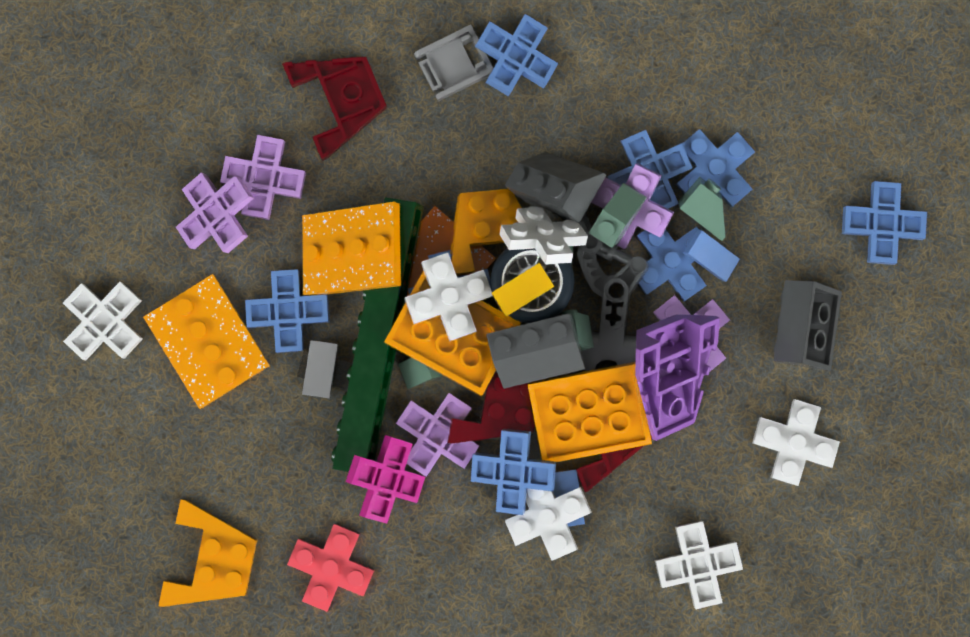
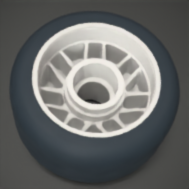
[491,248,574,323]

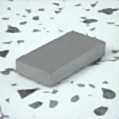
[302,340,338,399]

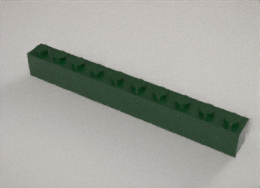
[331,197,424,472]

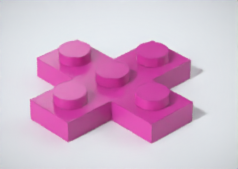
[346,435,425,524]

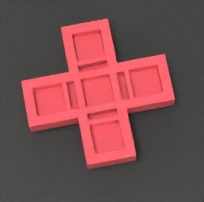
[287,524,374,612]

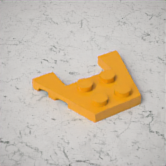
[450,189,521,276]
[158,499,257,607]

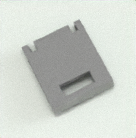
[414,24,493,102]

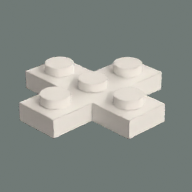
[499,206,588,264]
[404,253,493,341]
[63,282,143,360]
[752,399,840,486]
[505,487,592,561]
[655,521,743,609]

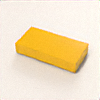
[491,263,555,317]

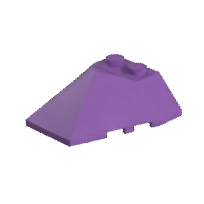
[635,314,720,441]

